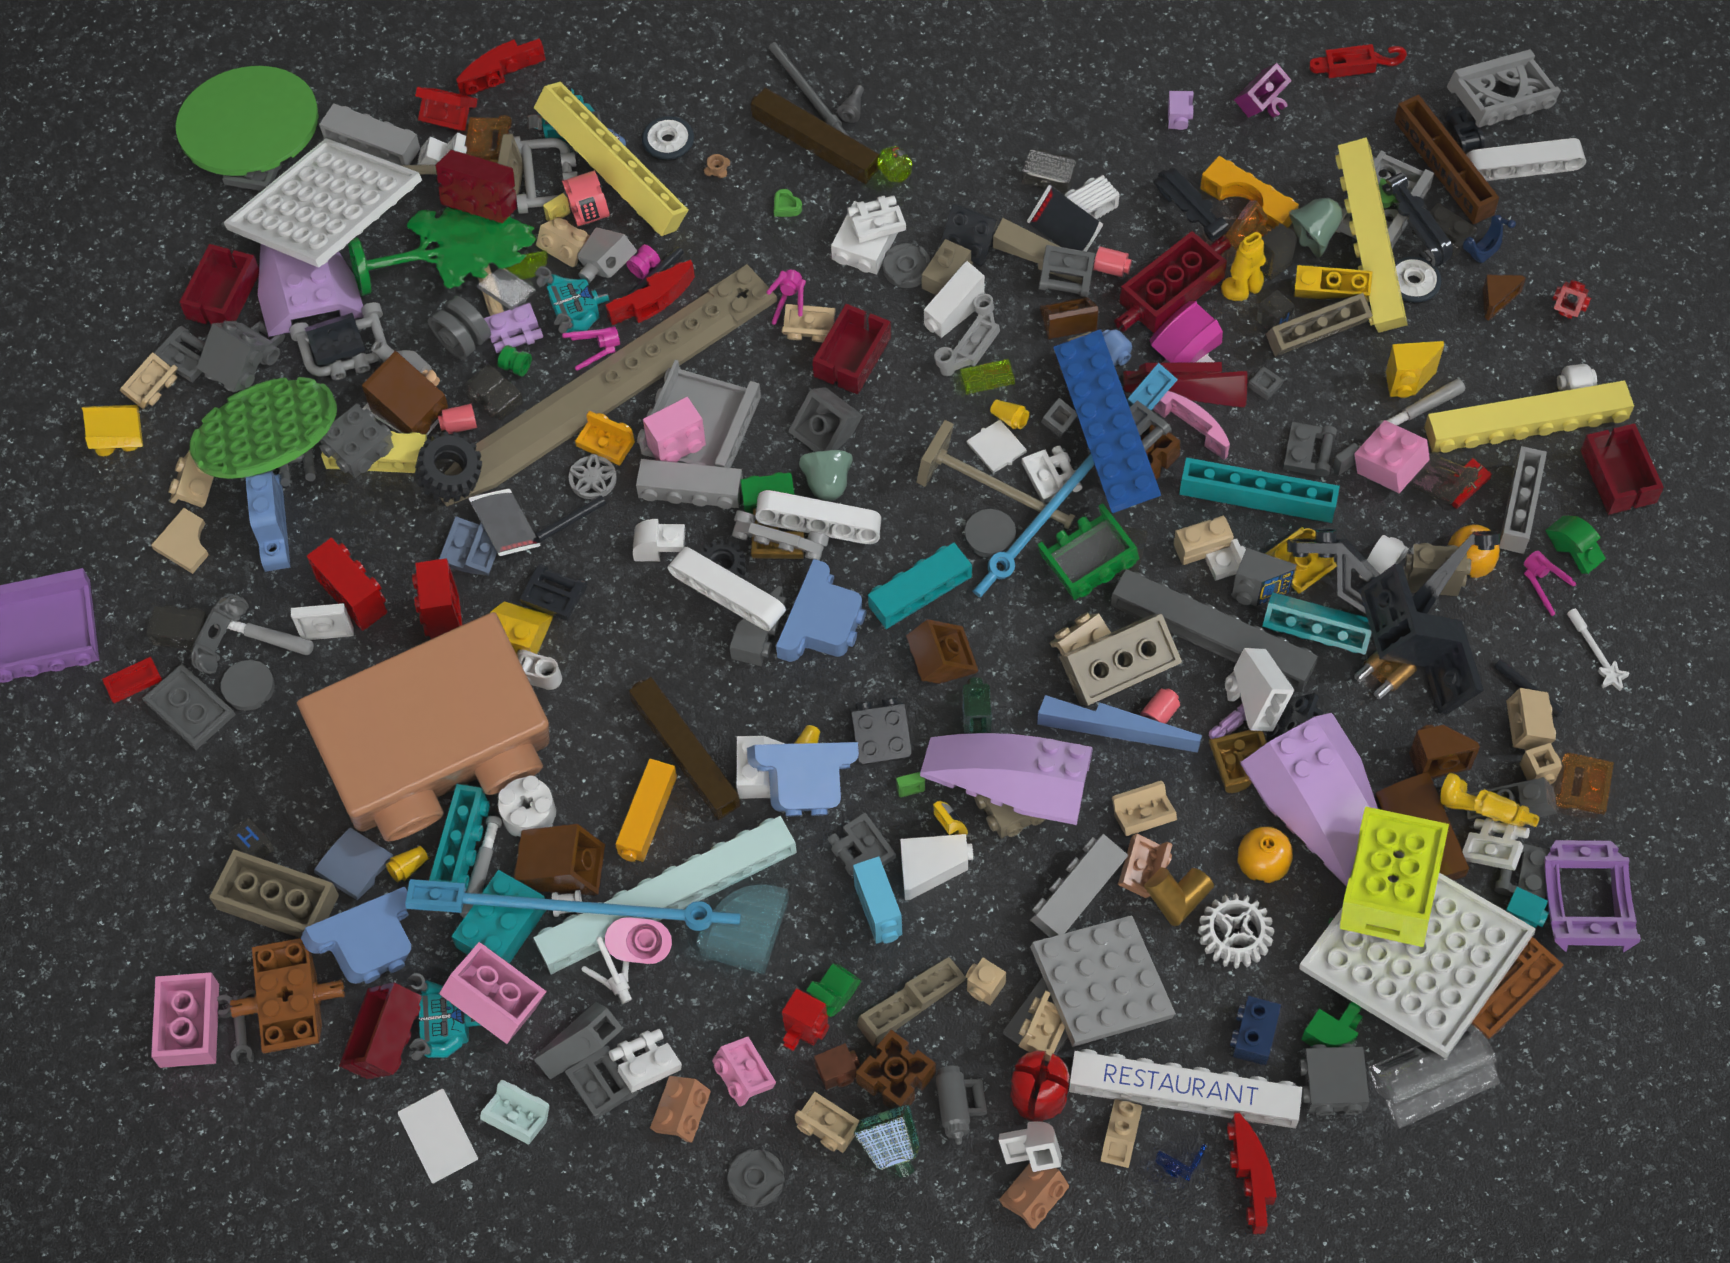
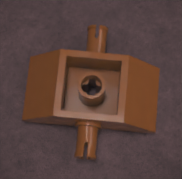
[230,938,345,1054]

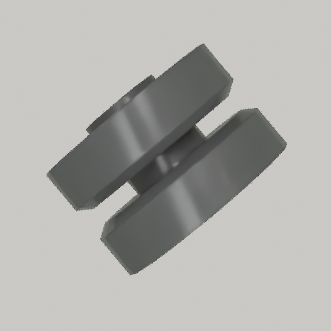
[428,296,491,360]

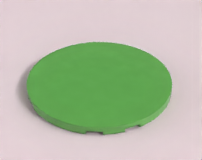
[176,66,319,176]
[189,377,337,478]

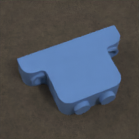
[246,471,291,572]
[776,559,866,662]
[747,742,859,816]
[301,887,411,984]

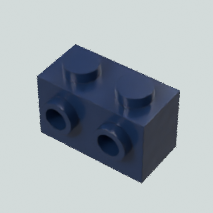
[1230,996,1281,1066]

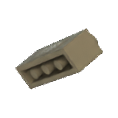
[1266,293,1373,357]

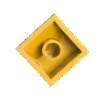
[1386,341,1444,398]
[490,601,553,655]

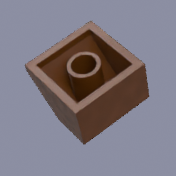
[906,619,979,684]
[1409,725,1480,779]

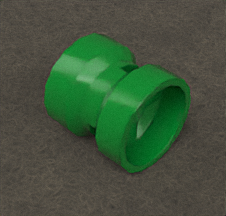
[498,345,532,377]

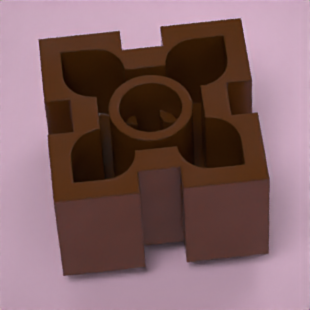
[1140,425,1180,480]
[856,1030,936,1116]

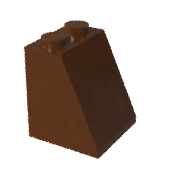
[362,351,449,435]
[514,824,605,895]

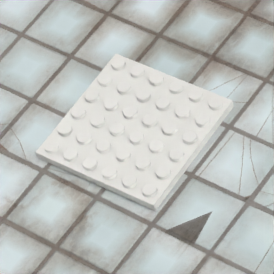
[224,138,422,268]
[1299,851,1535,1059]

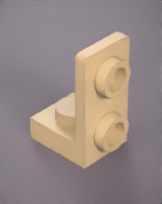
[1101,1099,1142,1168]

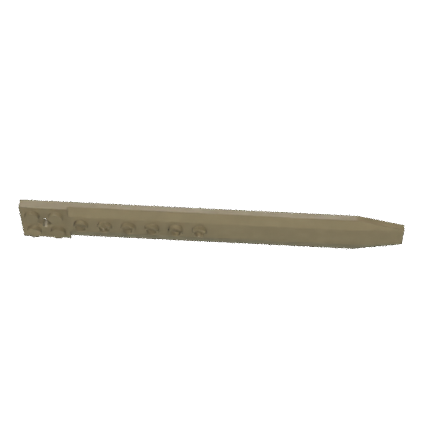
[439,264,777,506]

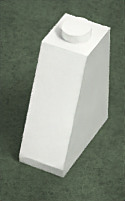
[924,261,985,338]
[1234,648,1294,731]
[900,834,973,900]

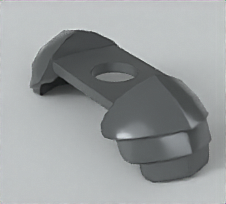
[191,594,249,674]

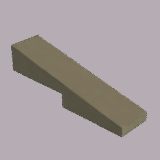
[993,218,1082,284]
[857,957,966,1047]

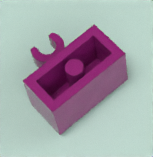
[1234,63,1292,118]

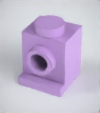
[1168,91,1193,130]

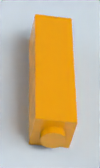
[616,759,677,862]

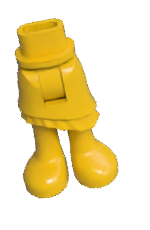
[1221,232,1266,301]
[1441,773,1539,827]

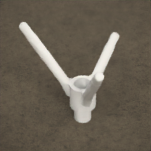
[582,936,632,1004]

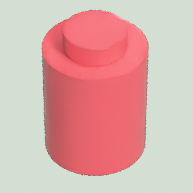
[1093,246,1132,277]
[438,404,477,434]
[1140,689,1180,724]

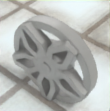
[569,454,617,499]

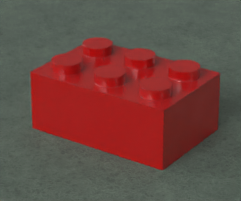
[307,537,387,631]
[412,558,462,639]

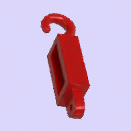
[1309,44,1407,78]

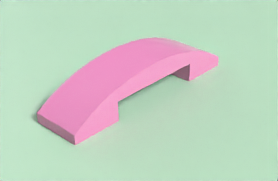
[1152,391,1230,460]

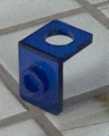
[1155,1144,1207,1181]

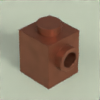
[814,1043,860,1090]

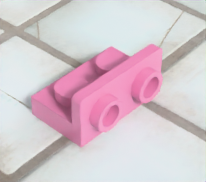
[712,1037,776,1106]

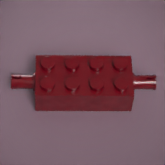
[1114,231,1231,333]

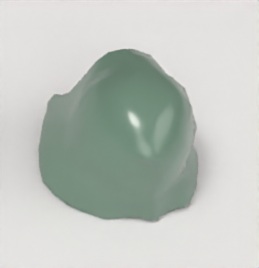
[1288,198,1342,258]
[799,450,853,501]

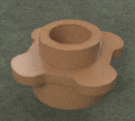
[704,154,730,178]

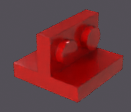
[415,87,478,131]

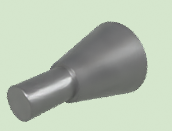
[837,85,864,123]

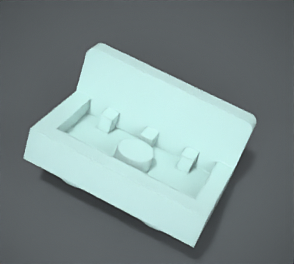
[480,1080,549,1145]

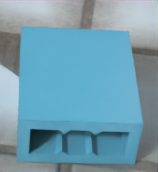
[853,856,902,944]

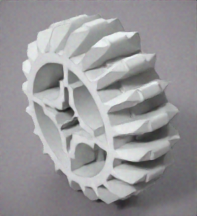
[1198,893,1274,969]

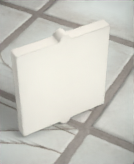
[967,420,1027,474]

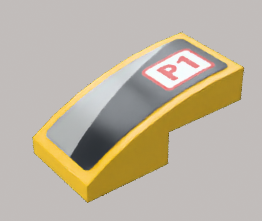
[933,801,968,835]

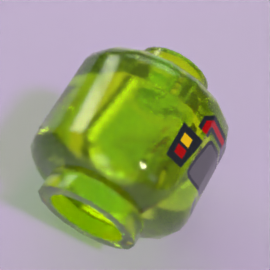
[877,146,913,182]

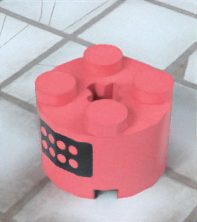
[562,170,610,226]

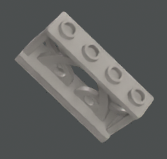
[1447,49,1561,127]
[1336,150,1434,249]

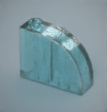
[697,885,789,974]

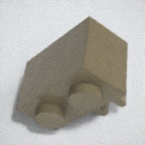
[922,239,973,295]

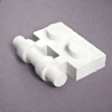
[847,196,906,243]
[1022,446,1082,503]
[1462,818,1530,871]
[609,1029,682,1093]

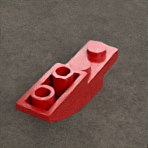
[456,38,546,96]
[606,259,695,325]
[1227,1113,1277,1234]

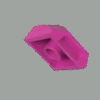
[1150,301,1223,363]

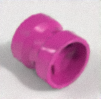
[626,244,660,279]

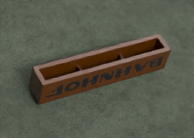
[1394,94,1499,224]

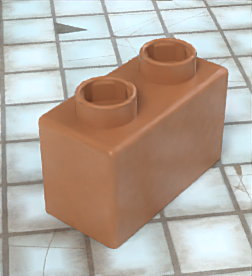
[297,612,550,842]

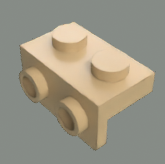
[536,217,590,267]
[782,304,836,342]
[120,352,178,410]
[168,450,214,508]
[1050,612,1111,655]
[1112,781,1177,836]
[1018,990,1065,1062]
[795,1092,862,1153]

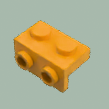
[575,411,635,466]

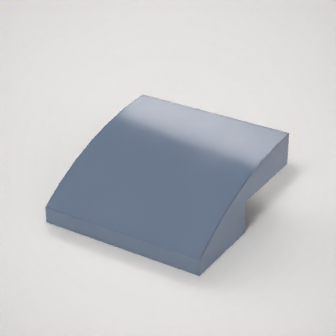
[439,517,497,576]
[314,828,393,900]

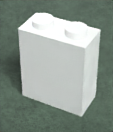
[831,201,898,275]

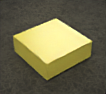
[543,193,571,221]

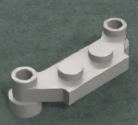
[934,293,1000,376]
[732,510,829,561]

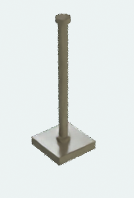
[400,134,524,197]
[916,420,1075,530]

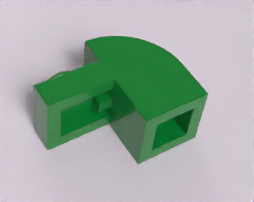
[1545,515,1606,574]
[806,964,862,1017]
[1301,1001,1363,1048]

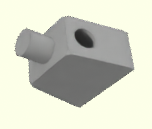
[578,227,637,283]

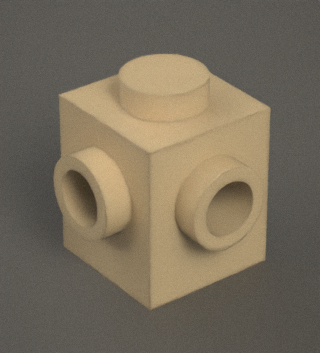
[1520,743,1562,784]
[966,958,1006,1005]

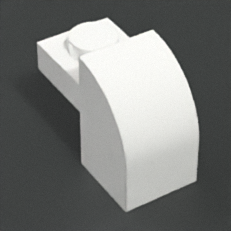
[417,132,467,175]
[633,519,685,562]
[1359,535,1409,581]
[999,1122,1062,1172]

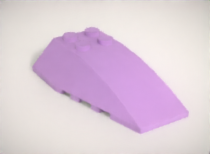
[258,244,363,337]
[1240,713,1378,887]
[920,733,1093,825]

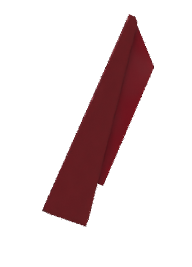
[1123,362,1247,408]

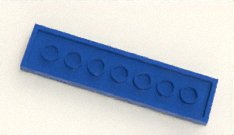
[1054,329,1161,513]

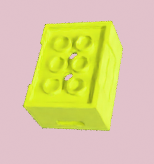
[1340,806,1449,947]

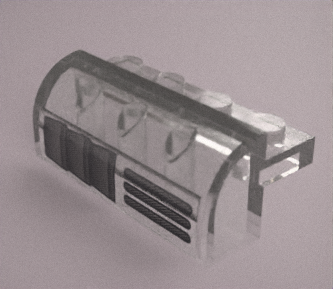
[1369,1024,1500,1128]

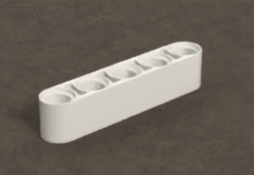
[1466,138,1586,181]
[756,490,881,544]
[668,547,786,631]

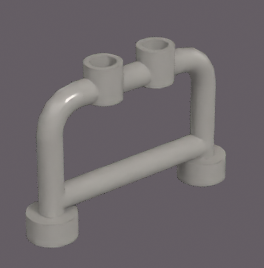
[514,136,577,214]
[289,302,386,380]

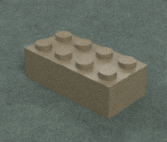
[209,849,339,938]

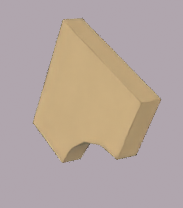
[151,508,209,574]

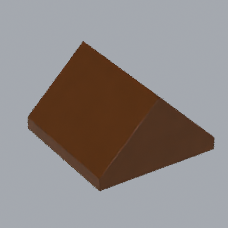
[1040,297,1098,339]

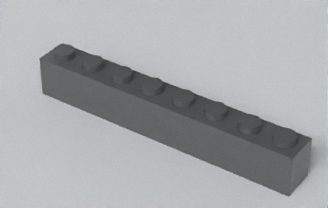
[1111,569,1318,693]

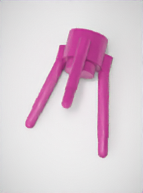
[766,270,806,325]
[562,326,620,371]
[1524,551,1576,616]

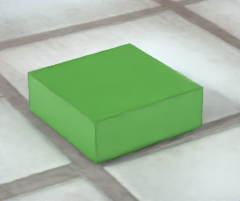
[896,772,925,797]

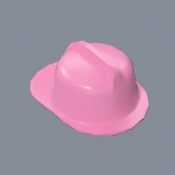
[605,917,672,964]

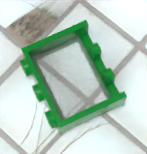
[1037,503,1139,601]

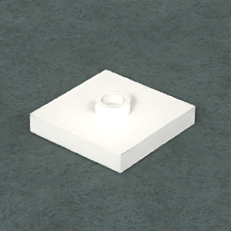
[291,603,354,640]

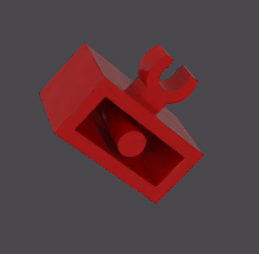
[782,988,829,1051]

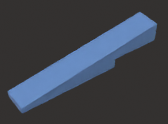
[1037,695,1202,753]

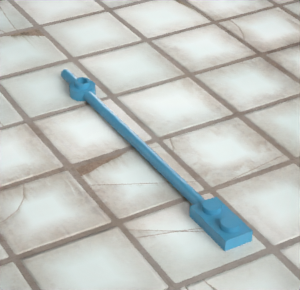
[973,363,1178,598]
[405,879,741,931]

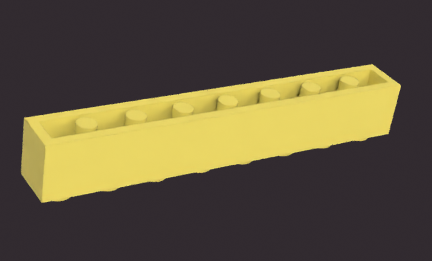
[534,82,688,236]
[1335,137,1408,333]
[1424,381,1634,453]

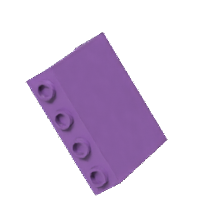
[0,568,99,682]

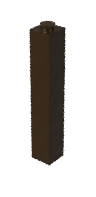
[751,87,880,185]
[629,677,741,820]

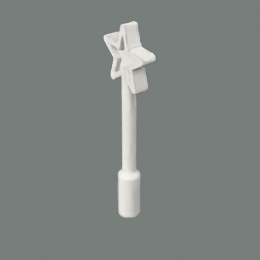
[1567,608,1629,691]

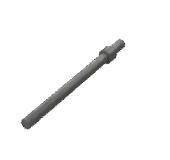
[769,42,850,137]

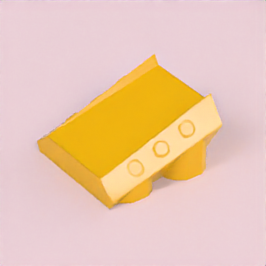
[82,405,143,456]
[1265,527,1337,594]

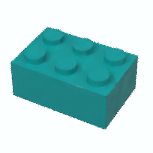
[451,870,546,964]

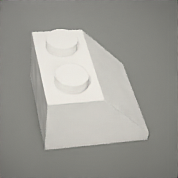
[737,736,784,799]

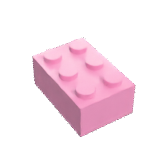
[439,942,547,1044]
[151,973,219,1068]

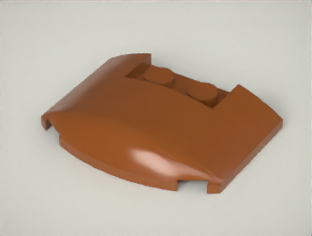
[1471,937,1564,1039]

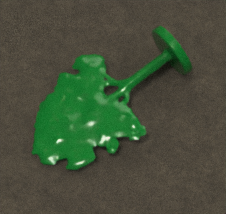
[348,207,536,296]

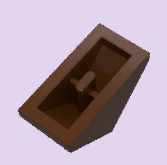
[1483,275,1526,321]

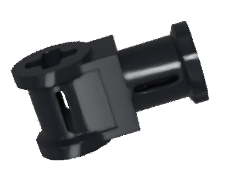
[1445,106,1485,153]

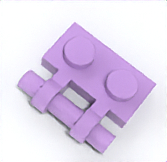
[484,303,543,353]

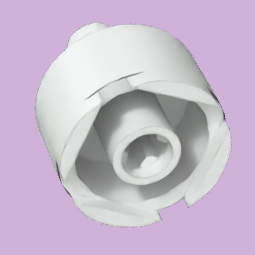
[498,776,556,837]

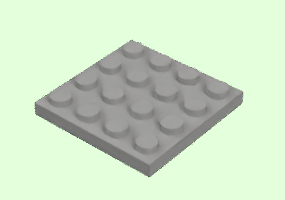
[1030,915,1176,1047]

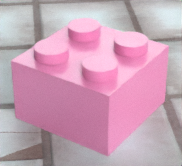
[643,396,706,462]
[1354,420,1430,493]

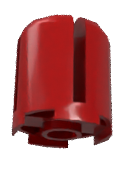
[1011,1050,1069,1122]

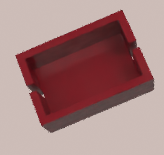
[435,149,518,223]
[179,244,259,326]
[812,304,891,394]
[1580,423,1664,515]
[339,982,422,1079]

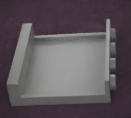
[637,360,761,468]

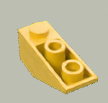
[1295,265,1373,299]

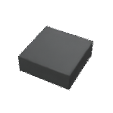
[1247,366,1283,400]
[1333,443,1360,476]

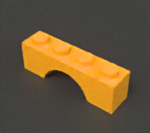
[1200,156,1299,237]

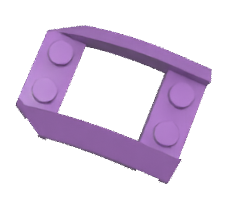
[1544,840,1641,953]

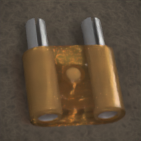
[1354,651,1417,699]

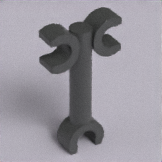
[217,990,256,1065]

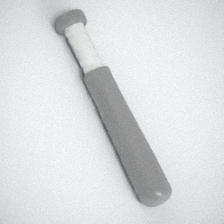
[1376,379,1465,428]
[214,620,314,655]
[460,816,502,918]

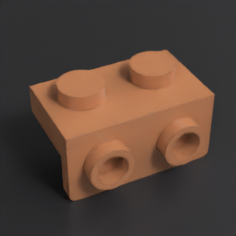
[1118,834,1172,898]
[650,1076,710,1142]
[999,1163,1069,1229]

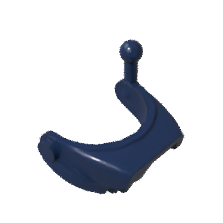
[1463,215,1516,263]

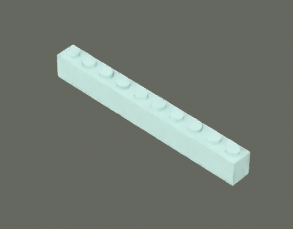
[533,816,797,974]

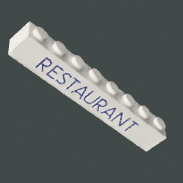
[1069,1049,1302,1129]

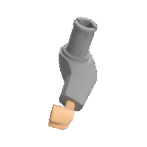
[371,339,440,386]

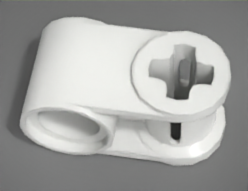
[517,650,562,690]

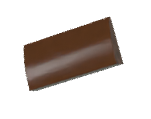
[1375,772,1469,880]

